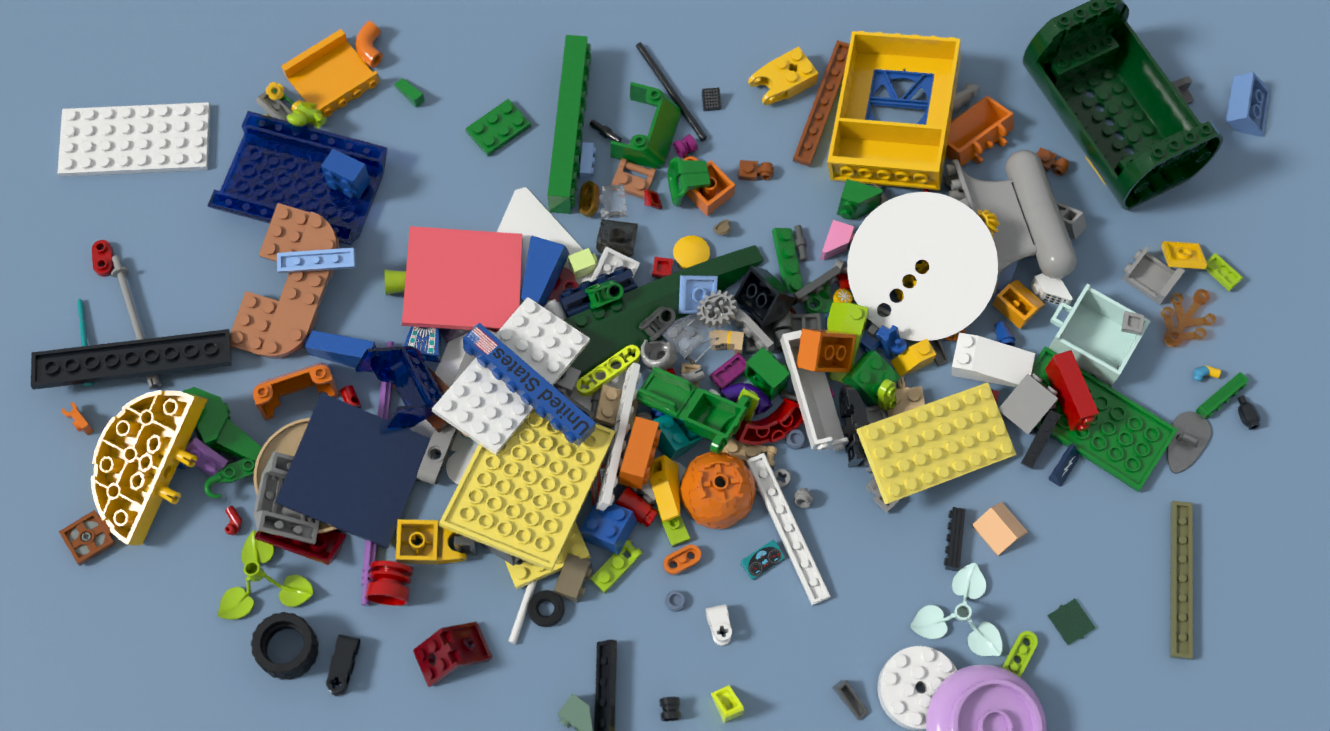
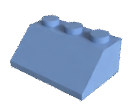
[1226,72,1270,137]

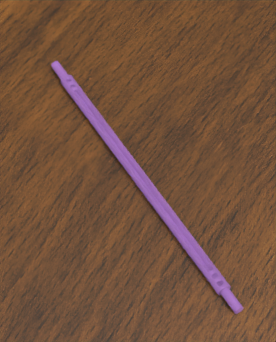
[361,341,394,606]

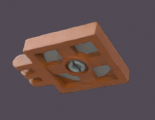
[59,510,122,566]

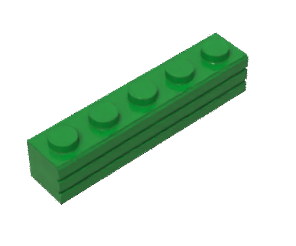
[1195,372,1249,418]

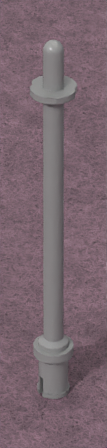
[111,255,162,390]

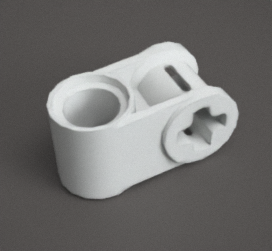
[705,604,732,646]

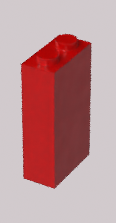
[1045,350,1099,432]

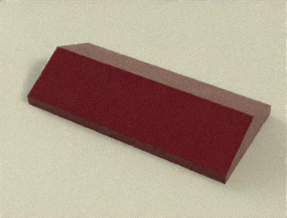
[254,531,346,565]

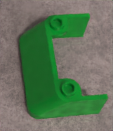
[610,82,681,169]

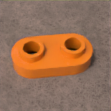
[663,544,701,575]

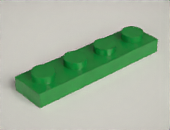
[772,228,803,294]

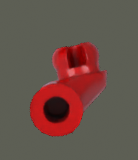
[225,506,242,535]

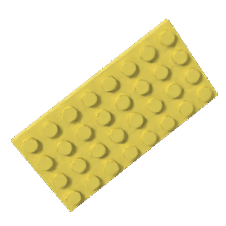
[856,382,1016,504]

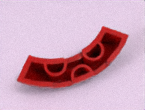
[734,398,803,445]

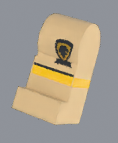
[708,330,744,356]

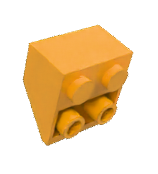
[992,279,1045,329]

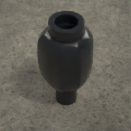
[1237,395,1261,430]

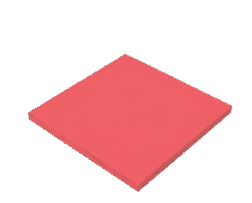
[402,226,522,332]

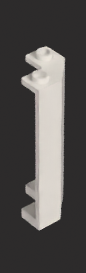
[780,330,849,451]

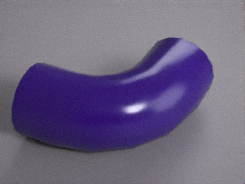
[720,383,773,415]

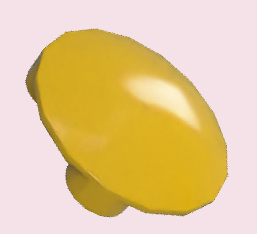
[673,235,710,269]

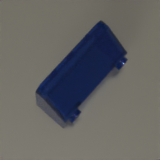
[355,346,443,430]

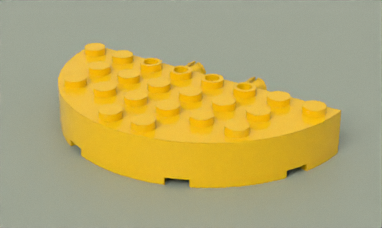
[91,391,207,546]

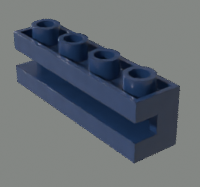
[558,266,638,318]

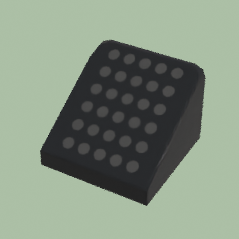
[701,88,721,111]

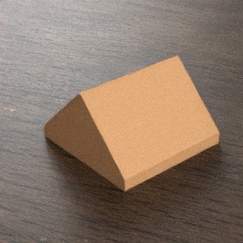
[972,502,1028,556]

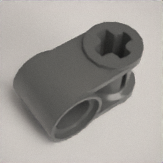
[639,306,676,341]

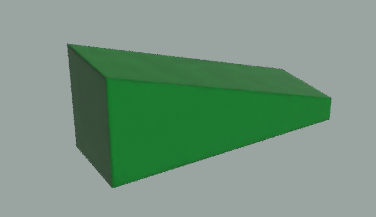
[394,78,425,107]

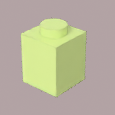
[568,248,598,279]

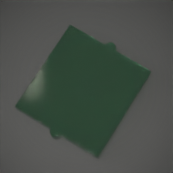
[1047,599,1095,645]

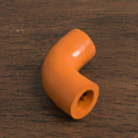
[355,21,383,68]

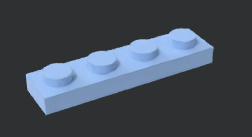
[277,248,356,273]

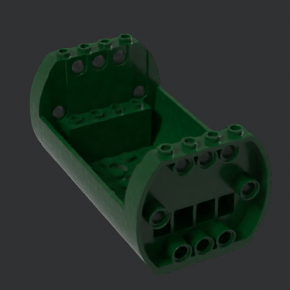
[1023,0,1223,211]

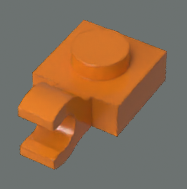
[61,402,94,435]

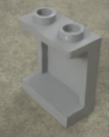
[1122,246,1185,305]
[999,373,1059,434]

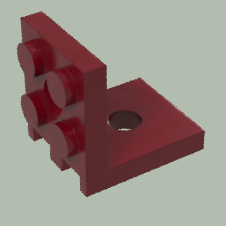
[413,621,493,687]

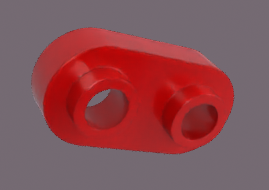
[92,240,114,277]

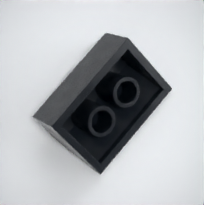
[734,266,796,327]

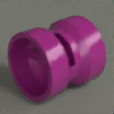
[673,134,698,159]

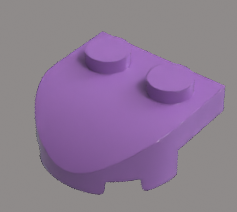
[185,437,228,476]

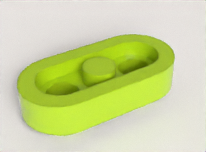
[878,379,897,411]

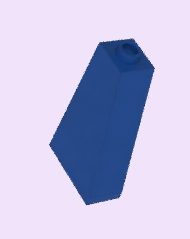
[521,236,570,307]
[304,330,380,373]

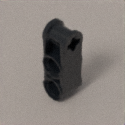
[326,634,360,696]

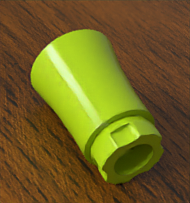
[384,269,406,295]

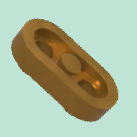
[579,181,599,217]

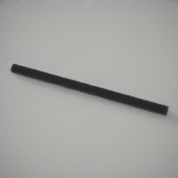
[636,42,707,141]

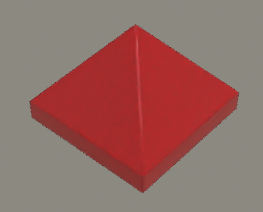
[644,189,663,210]

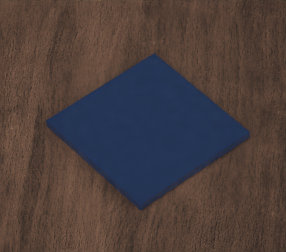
[274,393,431,548]

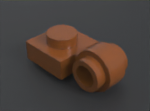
[1037,147,1069,176]
[738,160,774,181]

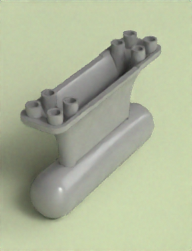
[943,150,1077,295]

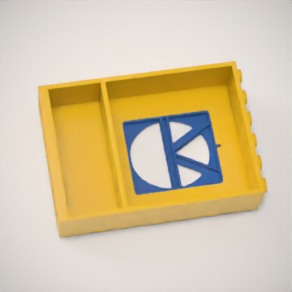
[827,31,961,190]

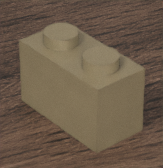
[554,553,593,603]

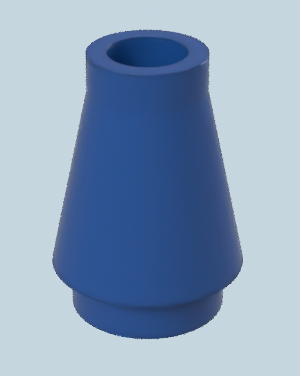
[994,321,1016,347]

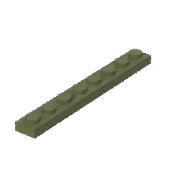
[1170,501,1193,660]

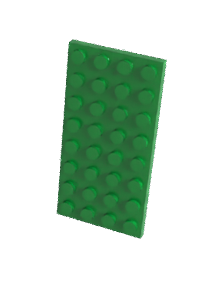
[1031,346,1178,492]

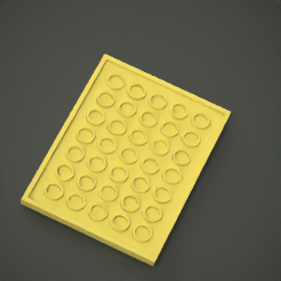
[439,409,616,571]

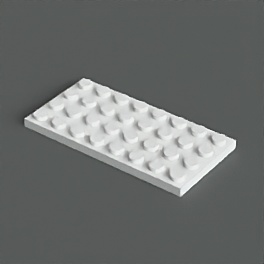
[58,102,210,177]
[432,297,590,455]

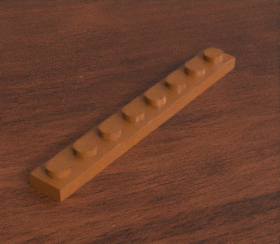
[793,40,850,167]

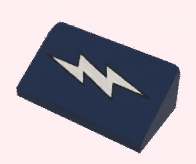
[1049,443,1080,487]

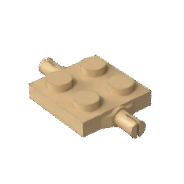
[886,377,925,418]

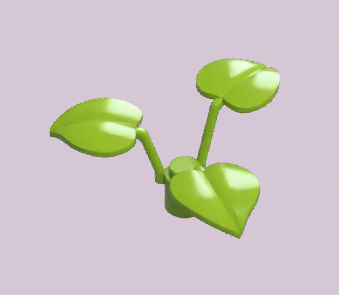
[217,530,313,620]

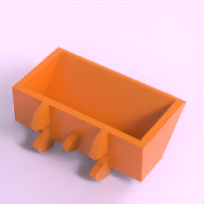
[946,96,1014,167]

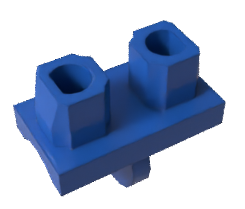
[876,325,907,360]

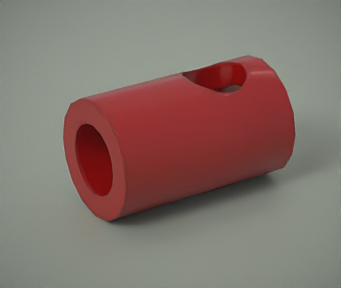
[340,385,362,408]

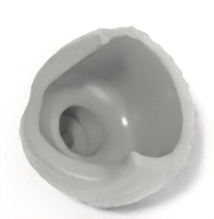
[640,340,677,371]

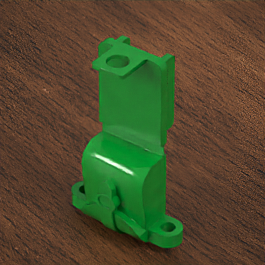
[636,367,752,454]

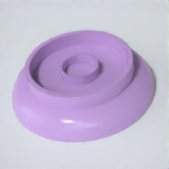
[926,664,1048,731]

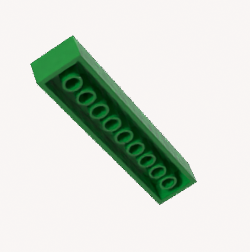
[547,35,591,214]

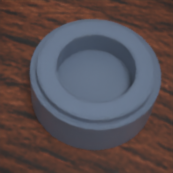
[786,429,805,450]
[665,590,686,612]

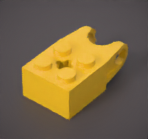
[748,46,818,105]
[396,519,467,565]

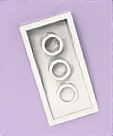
[952,333,1035,387]

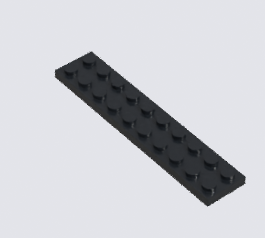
[31,329,232,390]

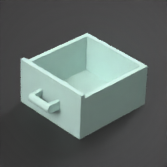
[1049,284,1151,387]

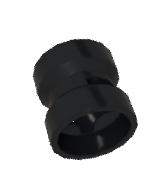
[659,697,681,721]

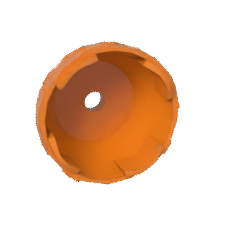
[679,452,756,529]

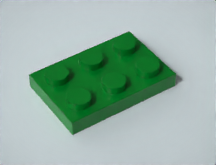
[465,99,531,156]

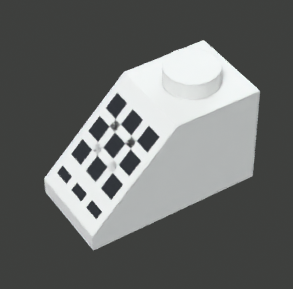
[1031,273,1073,306]

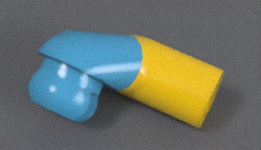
[1193,365,1221,382]

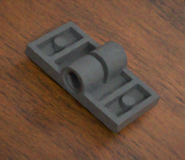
[745,311,821,353]

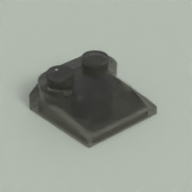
[596,219,638,257]

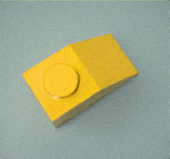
[890,339,936,377]

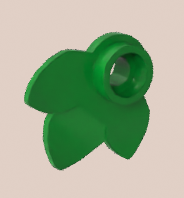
[804,282,834,314]

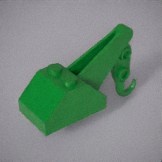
[183,387,262,499]

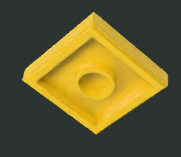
[1161,241,1207,269]

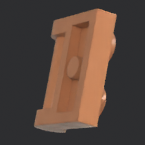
[611,158,657,199]

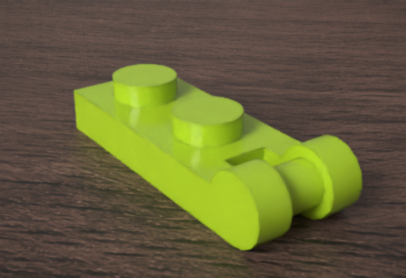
[590,539,643,594]

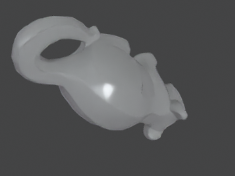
[952,83,981,115]

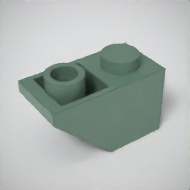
[557,693,593,731]

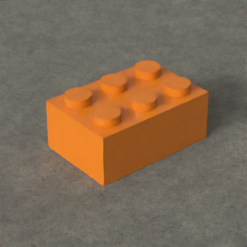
[796,329,856,373]
[619,416,661,490]

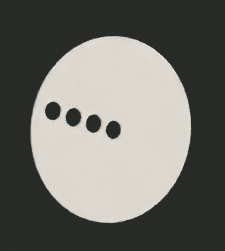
[847,192,998,341]

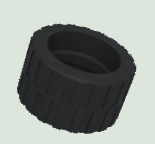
[251,612,319,680]

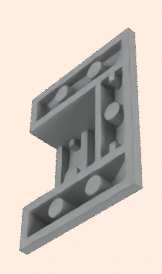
[254,452,320,544]

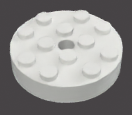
[877,646,957,731]

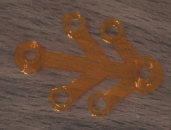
[1161,289,1216,347]

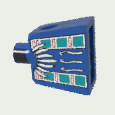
[402,326,441,363]

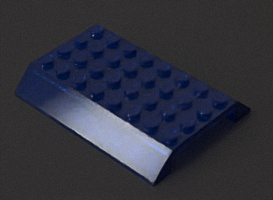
[207,111,387,245]

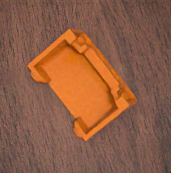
[253,362,340,421]

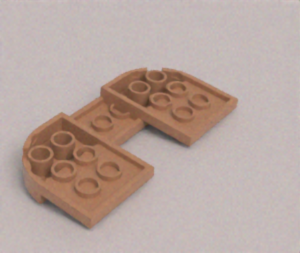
[231,203,340,359]

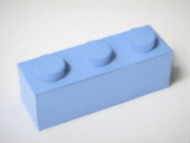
[579,142,596,179]

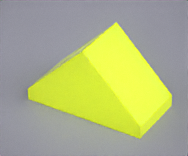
[711,685,744,723]

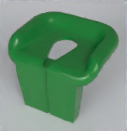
[667,157,711,207]

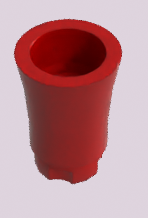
[616,486,659,527]

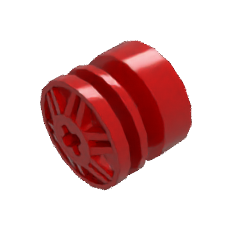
[365,561,413,606]

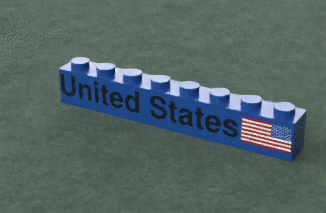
[463,323,596,447]

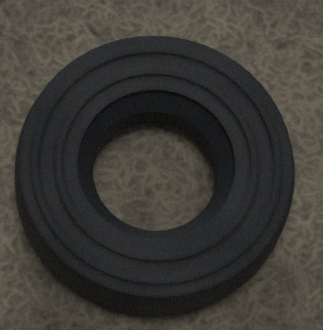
[528,590,565,627]

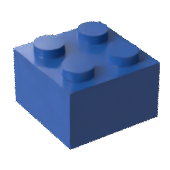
[321,149,370,199]
[579,499,637,555]

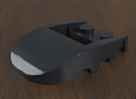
[839,385,869,468]

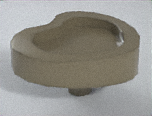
[713,220,731,235]

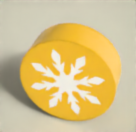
[833,288,853,303]

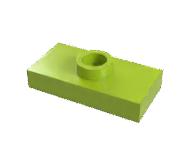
[1205,252,1243,291]
[657,509,690,547]

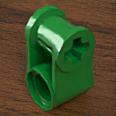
[585,280,624,308]

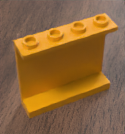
[281,29,380,117]

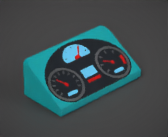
[741,539,785,580]

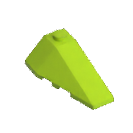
[827,302,869,384]

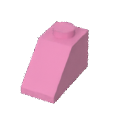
[820,220,855,260]

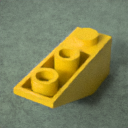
[649,455,680,522]

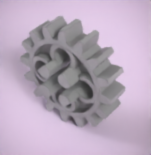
[697,290,739,330]

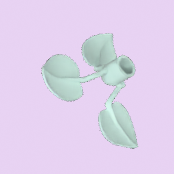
[910,563,1002,656]

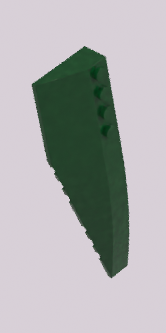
[563,245,764,379]

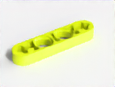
[576,345,641,397]

